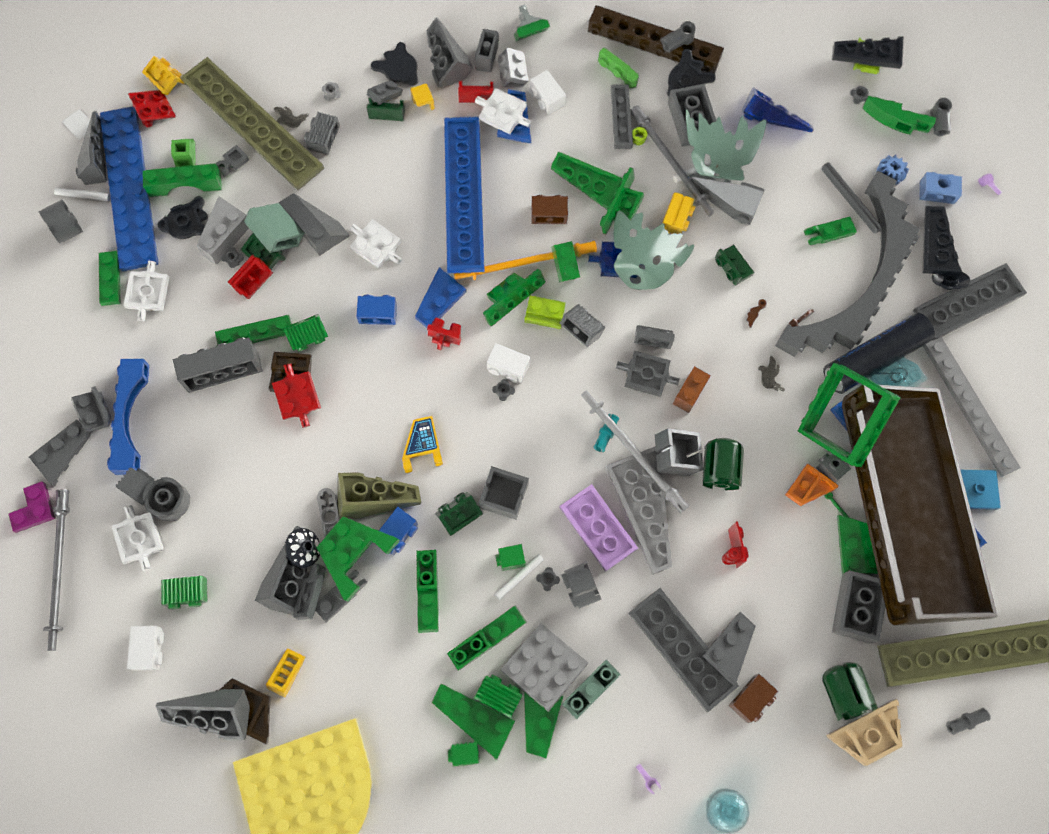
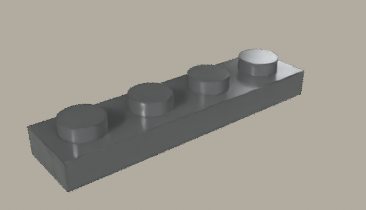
[611,85,633,149]

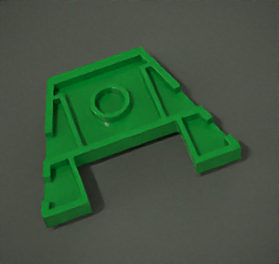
[317,517,400,602]

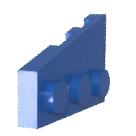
[415,267,466,328]

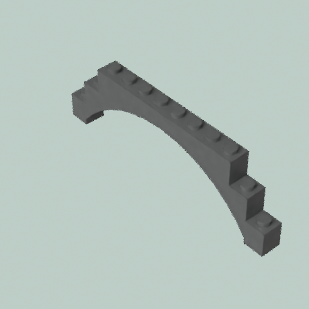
[775,171,920,357]

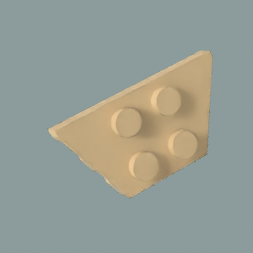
[826,699,903,766]

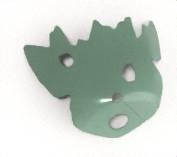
[686,110,766,181]
[613,211,694,289]

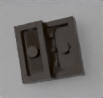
[268,352,312,392]

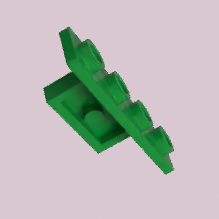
[600,167,644,234]
[483,269,546,326]

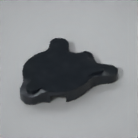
[371,42,418,86]
[667,49,716,98]
[157,196,208,239]

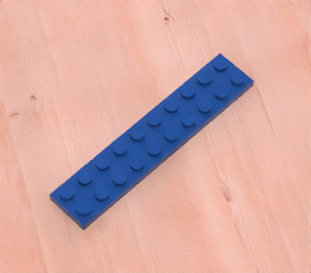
[100,106,159,272]
[444,117,485,273]

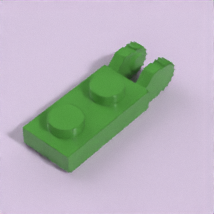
[598,47,639,89]

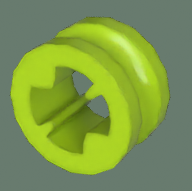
[632,127,647,145]

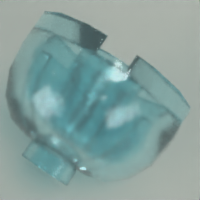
[706,788,750,834]

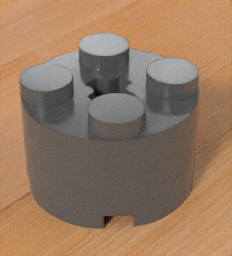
[39,199,83,244]
[143,477,190,521]
[561,562,602,609]

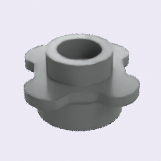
[850,86,869,104]
[221,247,244,268]
[492,379,515,401]
[536,567,560,591]

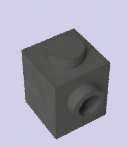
[816,453,851,482]

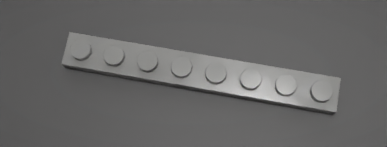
[923,337,1021,477]

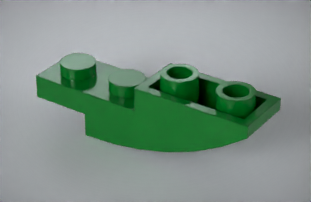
[862,96,936,135]
[416,550,439,633]
[447,605,527,671]

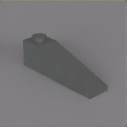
[255,526,309,615]

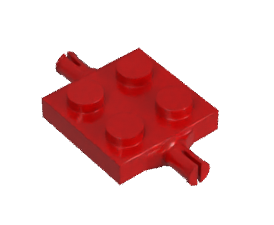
[272,364,321,428]

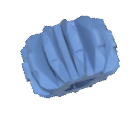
[876,155,909,185]

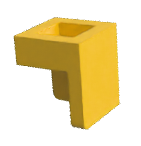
[410,83,435,111]

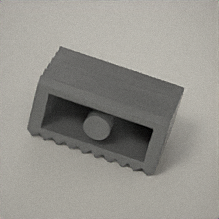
[474,29,499,73]
[304,112,340,155]
[560,304,605,348]
[116,468,155,505]

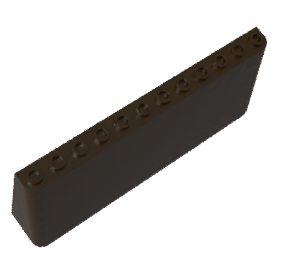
[842,385,998,626]

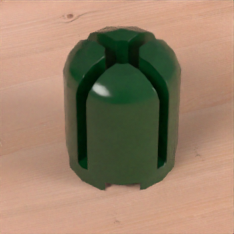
[703,438,744,491]
[822,662,878,721]

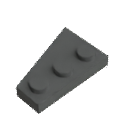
[29,419,91,487]
[702,612,756,685]

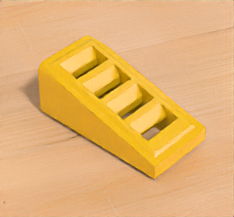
[266,648,305,697]

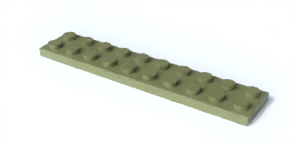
[181,57,324,190]
[877,620,1049,687]

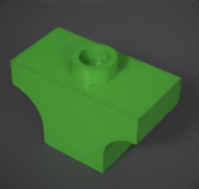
[171,139,196,167]

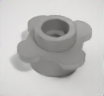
[322,82,341,100]

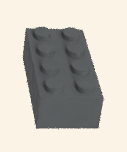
[173,338,263,393]

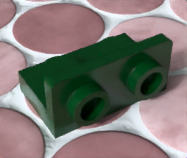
[240,233,286,270]
[715,244,755,286]
[435,492,483,536]

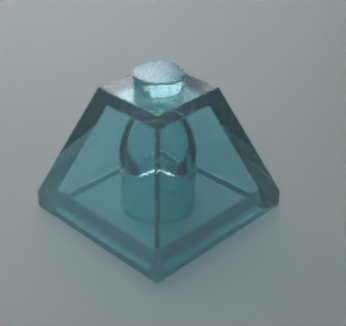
[870,358,928,387]

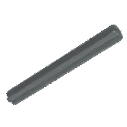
[821,162,882,234]

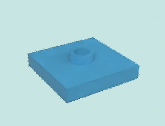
[961,470,1001,510]

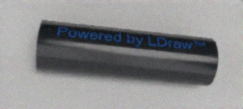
[823,312,935,394]

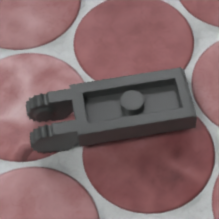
[315,570,368,622]

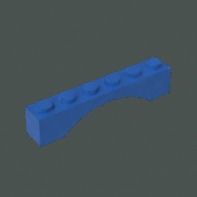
[107,359,150,475]

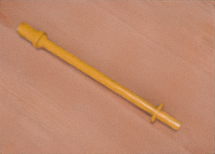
[454,241,597,280]

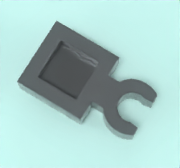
[216,145,249,176]

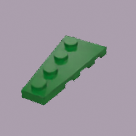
[432,684,515,760]

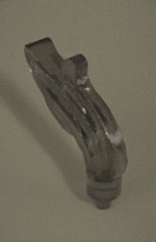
[273,107,309,128]
[758,356,785,392]

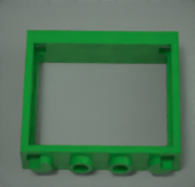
[797,363,901,467]

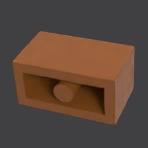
[673,366,711,413]

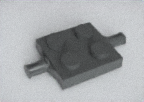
[616,350,680,397]

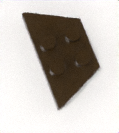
[216,678,271,744]

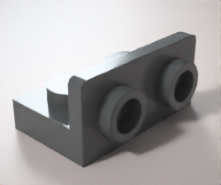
[634,325,675,349]
[71,386,111,433]

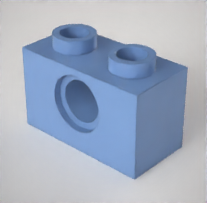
[919,172,962,204]

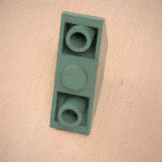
[562,659,621,720]

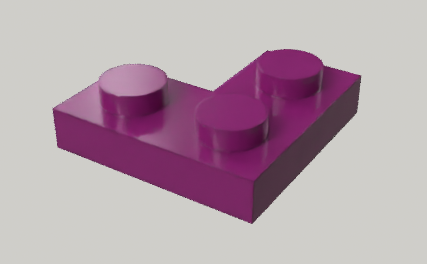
[8,481,55,533]

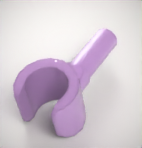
[978,174,1002,195]
[636,764,661,794]

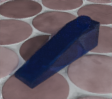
[742,87,814,133]

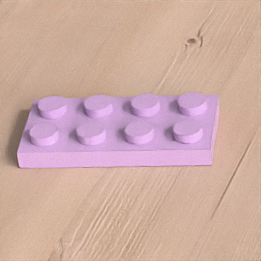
[559,484,638,572]

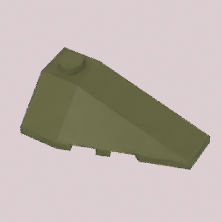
[338,472,421,519]

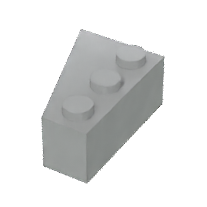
[197,196,249,265]

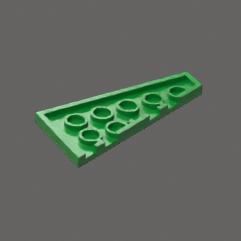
[837,515,878,574]

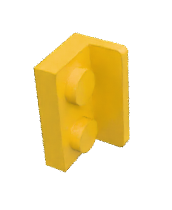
[142,56,184,95]

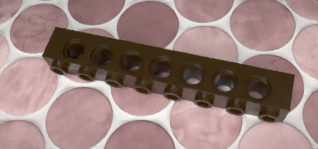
[588,5,724,74]

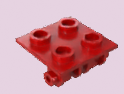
[128,90,176,128]
[722,521,749,568]

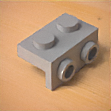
[498,48,528,87]

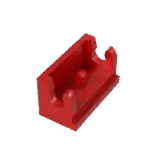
[458,81,494,103]
[228,255,274,299]

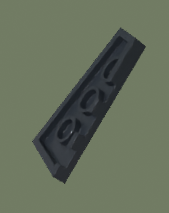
[832,36,904,69]
[922,206,962,275]

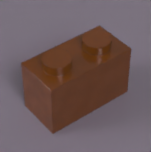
[531,195,568,224]
[728,674,778,723]

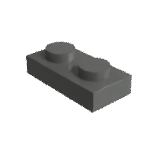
[366,80,403,105]

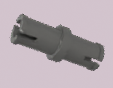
[946,708,991,735]

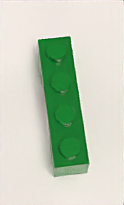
[143,163,222,197]

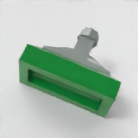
[514,5,550,41]

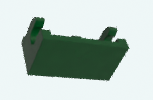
[366,97,405,121]

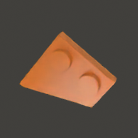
[785,464,839,506]

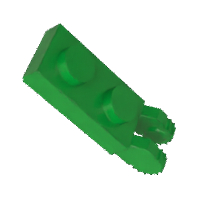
[804,216,857,245]

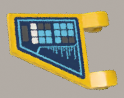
[402,416,443,473]

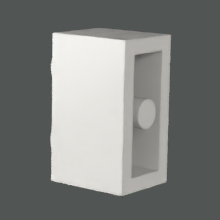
[529,70,566,115]
[487,343,531,383]
[127,626,164,670]

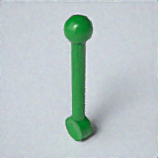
[824,492,853,519]

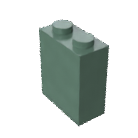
[244,203,304,253]

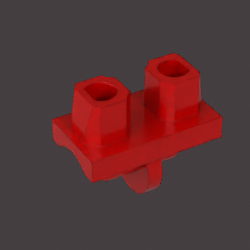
[427,318,461,351]

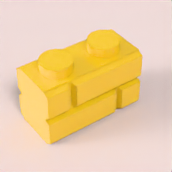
[662,192,695,234]

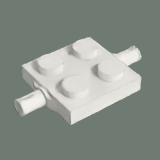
[475,88,531,134]
[350,219,402,269]
[124,261,169,322]
[112,505,164,571]

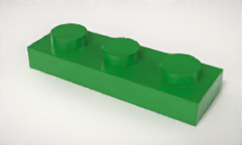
[99,251,121,306]

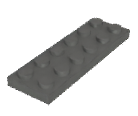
[913,263,1027,340]
[628,588,739,712]

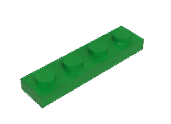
[215,314,292,345]

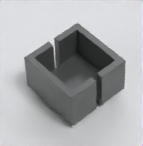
[655,428,703,476]
[479,466,529,520]

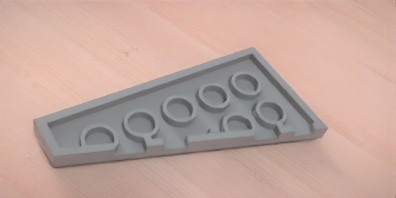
[606,447,672,575]

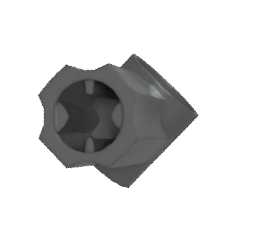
[661,21,696,52]
[930,98,952,136]

